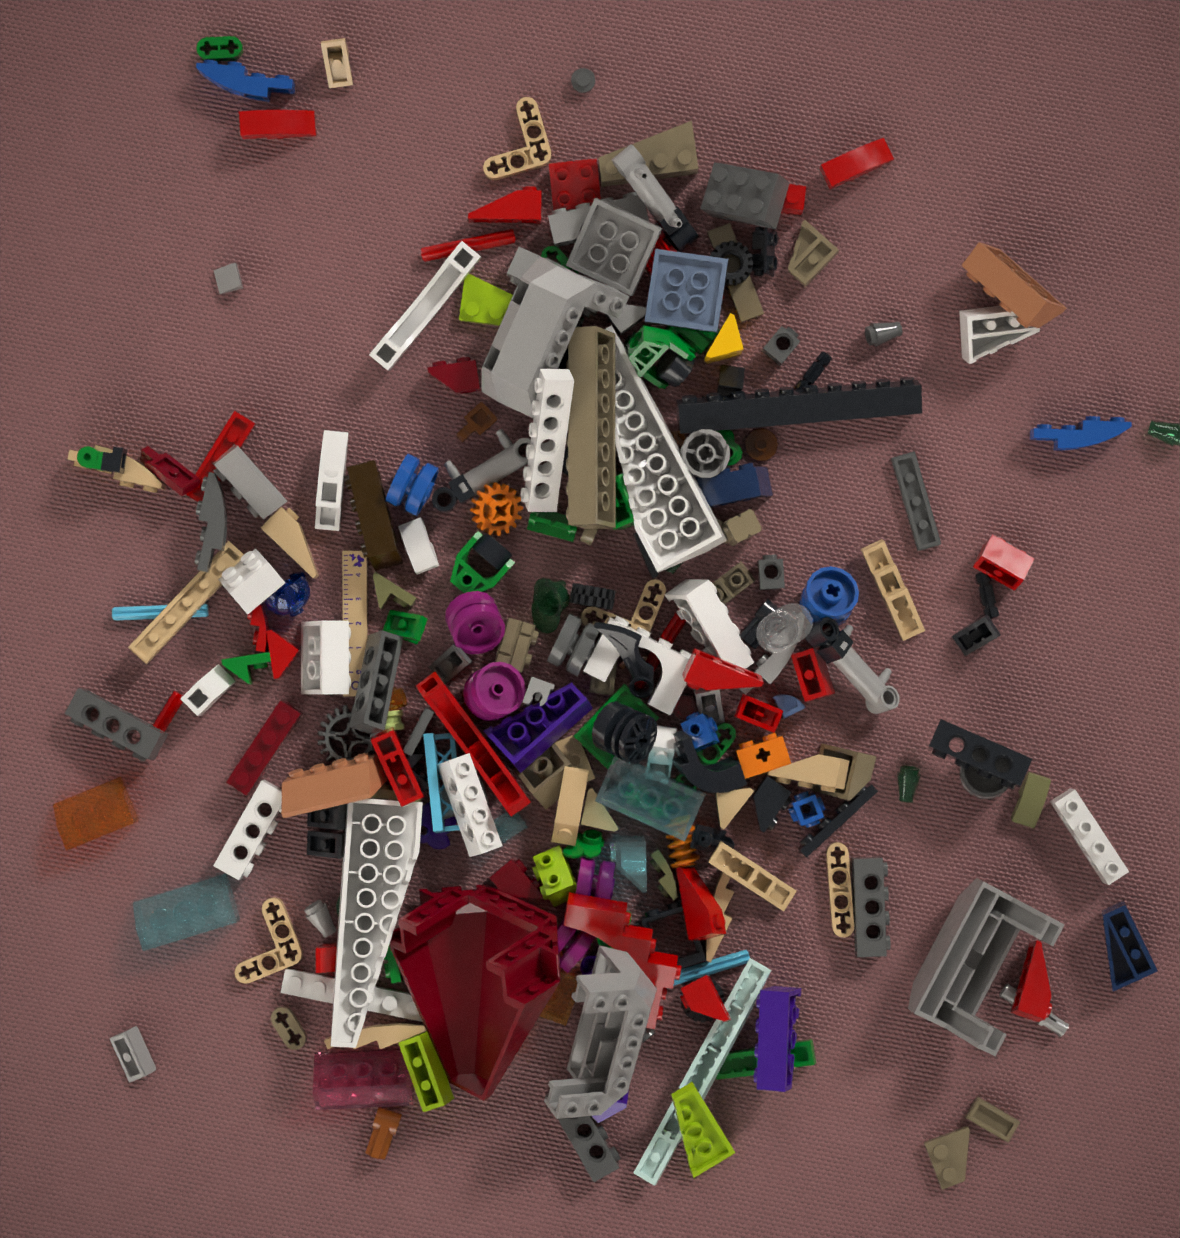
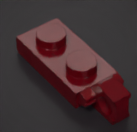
[140,446,200,496]

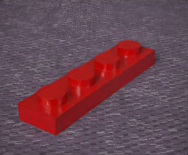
[185,411,256,502]

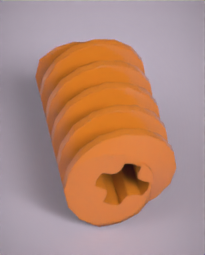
[664,815,700,868]

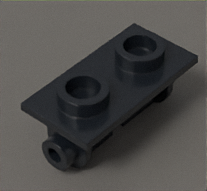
[752,227,778,277]
[690,824,735,853]

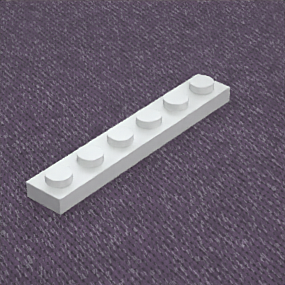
[281,968,423,1022]

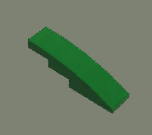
[716,1039,816,1080]

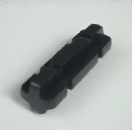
[795,351,832,390]
[975,572,999,619]

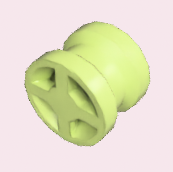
[385,710,404,730]

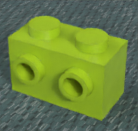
[532,845,577,907]

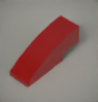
[239,110,316,140]
[819,138,894,190]

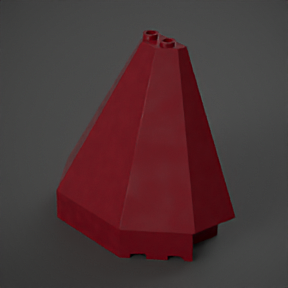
[389,884,560,1101]

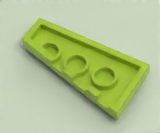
[671,1082,735,1178]

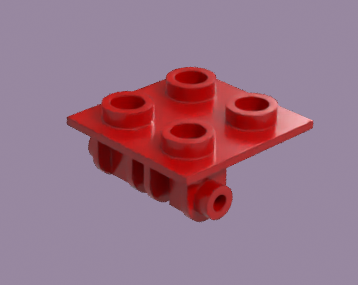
[548,158,601,211]

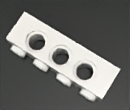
[437,753,502,857]
[213,780,282,880]
[1050,788,1129,885]

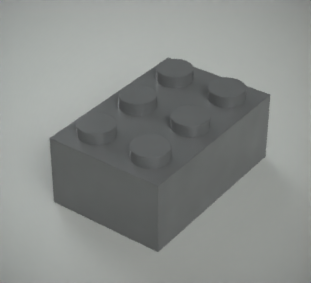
[700,162,790,229]

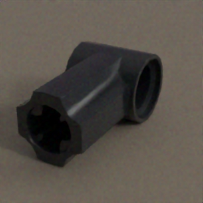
[739,599,786,649]

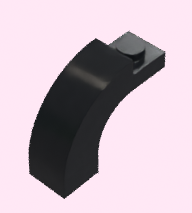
[672,730,747,793]

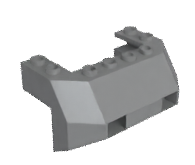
[482,257,629,421]
[908,878,1065,1056]
[544,945,657,1119]

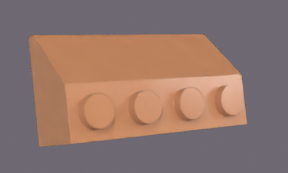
[961,242,1067,328]
[281,753,387,818]

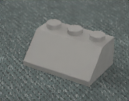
[213,444,287,519]

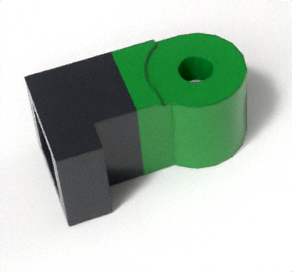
[77,446,127,474]

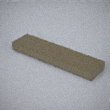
[707,223,764,323]

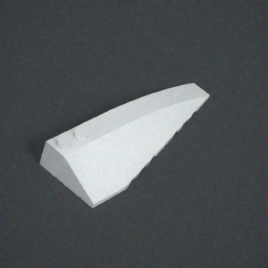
[605,325,727,573]
[331,799,423,1048]

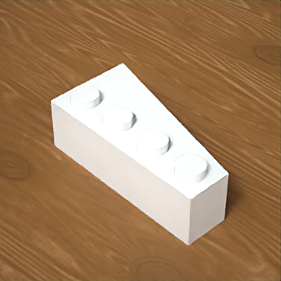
[664,579,754,669]

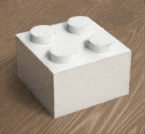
[218,549,285,615]

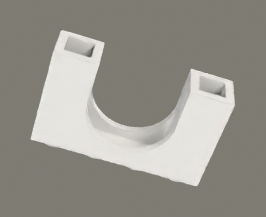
[583,616,692,715]

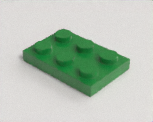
[573,683,659,770]

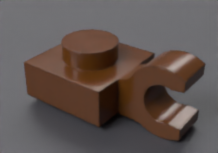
[456,401,498,443]

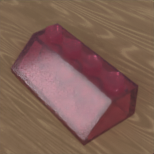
[313,1048,414,1110]

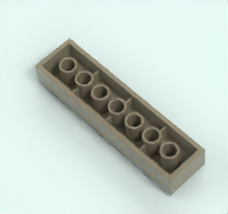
[566,326,616,529]

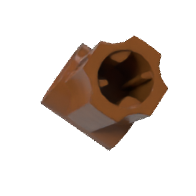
[365,1107,402,1160]

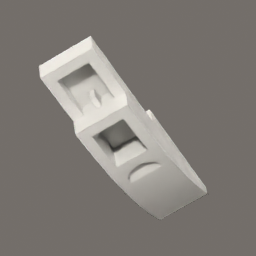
[315,430,349,531]

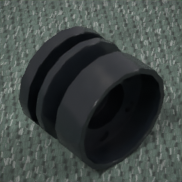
[592,701,657,764]

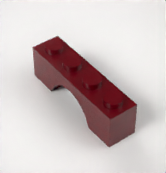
[226,700,304,796]

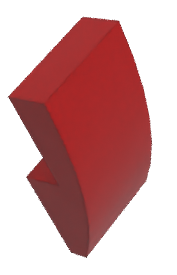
[247,603,269,652]

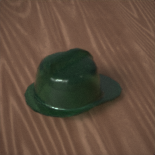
[531,578,570,634]

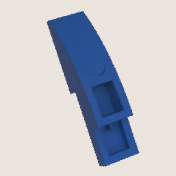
[196,60,295,102]
[1030,416,1132,451]

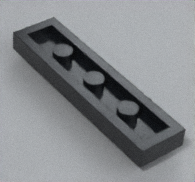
[798,783,878,858]

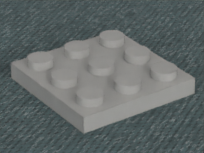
[566,198,662,296]

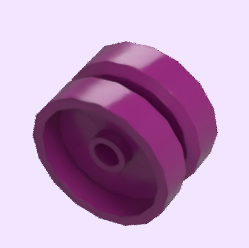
[445,591,505,654]
[463,662,526,721]
[576,857,615,900]
[557,918,595,973]

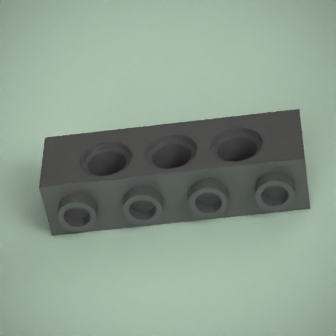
[350,630,403,734]
[65,688,168,762]
[851,857,891,957]
[545,1091,621,1182]

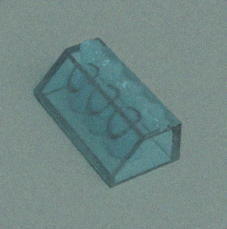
[595,756,706,841]
[610,836,647,892]
[133,874,240,951]

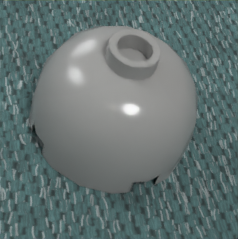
[680,429,730,478]

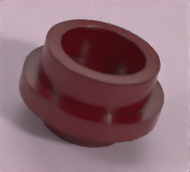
[673,696,697,720]

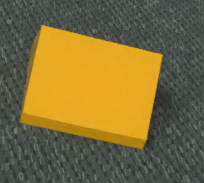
[704,313,744,364]

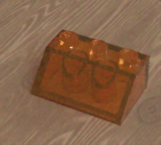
[53,777,139,851]

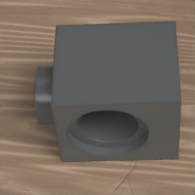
[762,326,800,366]
[757,555,785,590]

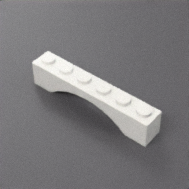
[369,241,481,371]

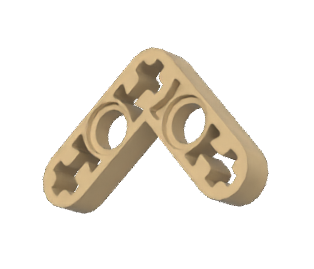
[483,97,552,181]
[581,579,666,632]
[235,897,303,984]

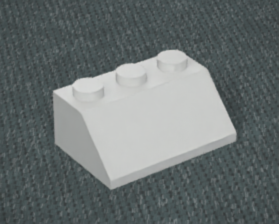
[301,620,351,694]

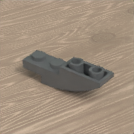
[195,472,227,573]

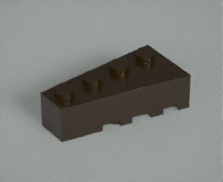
[344,460,403,571]

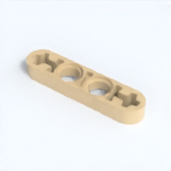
[826,842,854,938]

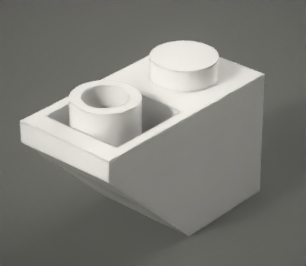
[181,664,236,716]
[645,726,677,782]

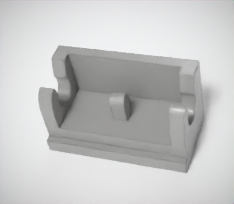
[522,677,555,707]

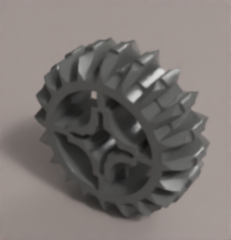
[317,705,382,762]

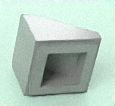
[214,263,243,294]

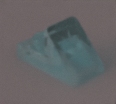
[486,811,528,853]

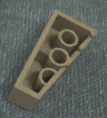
[598,121,698,187]

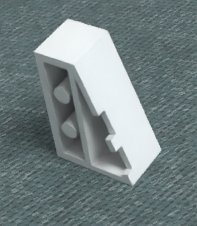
[959,306,1040,364]

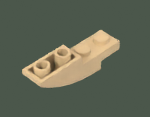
[68,445,166,493]

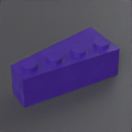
[484,683,593,773]
[754,986,802,1092]

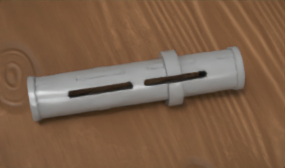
[999,983,1069,1037]

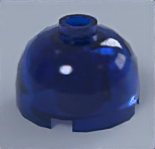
[264,572,310,617]

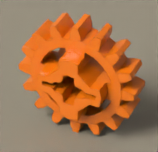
[470,482,523,536]

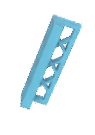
[423,733,460,833]

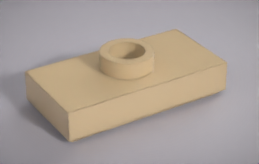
[555,735,595,782]

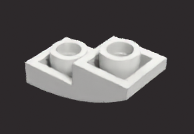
[398,517,439,575]

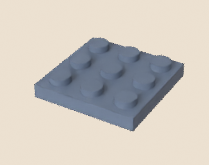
[645,249,728,333]

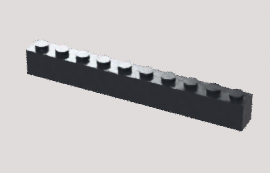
[676,377,922,434]

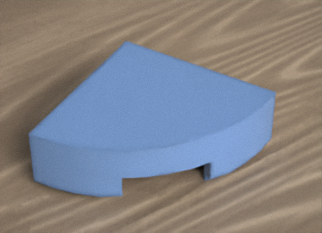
[773,694,806,719]

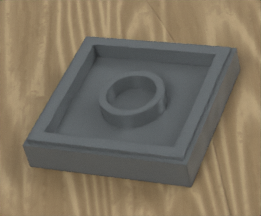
[403,707,434,756]

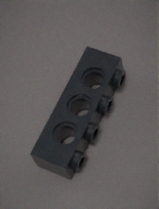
[929,719,1032,790]

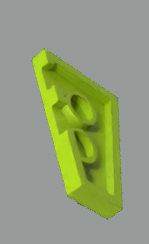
[459,274,513,326]

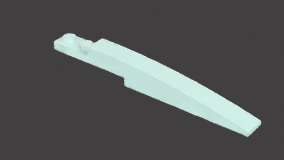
[634,958,772,1186]

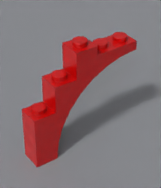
[416,672,531,817]
[563,892,681,1029]

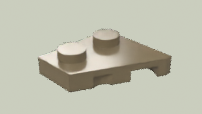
[788,220,839,287]
[924,1126,970,1190]

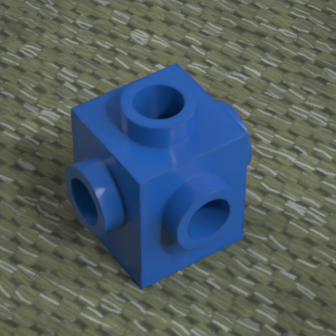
[681,712,720,752]
[788,791,825,828]

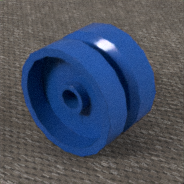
[385,454,439,516]
[800,566,859,627]

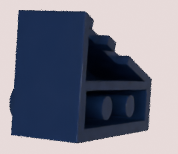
[694,463,773,508]
[1102,900,1158,991]

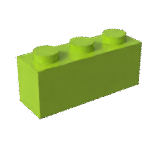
[398,1031,455,1112]

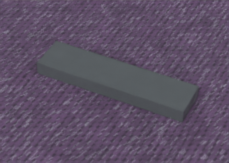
[891,451,941,551]

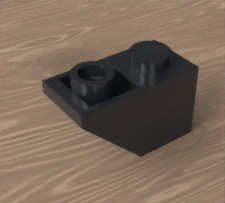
[752,775,792,833]

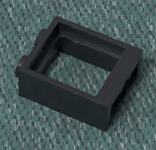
[641,900,706,969]

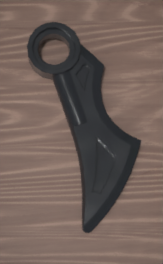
[594,622,654,698]

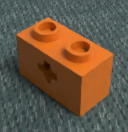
[735,732,792,779]

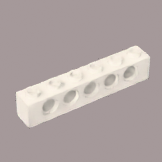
[521,369,574,512]

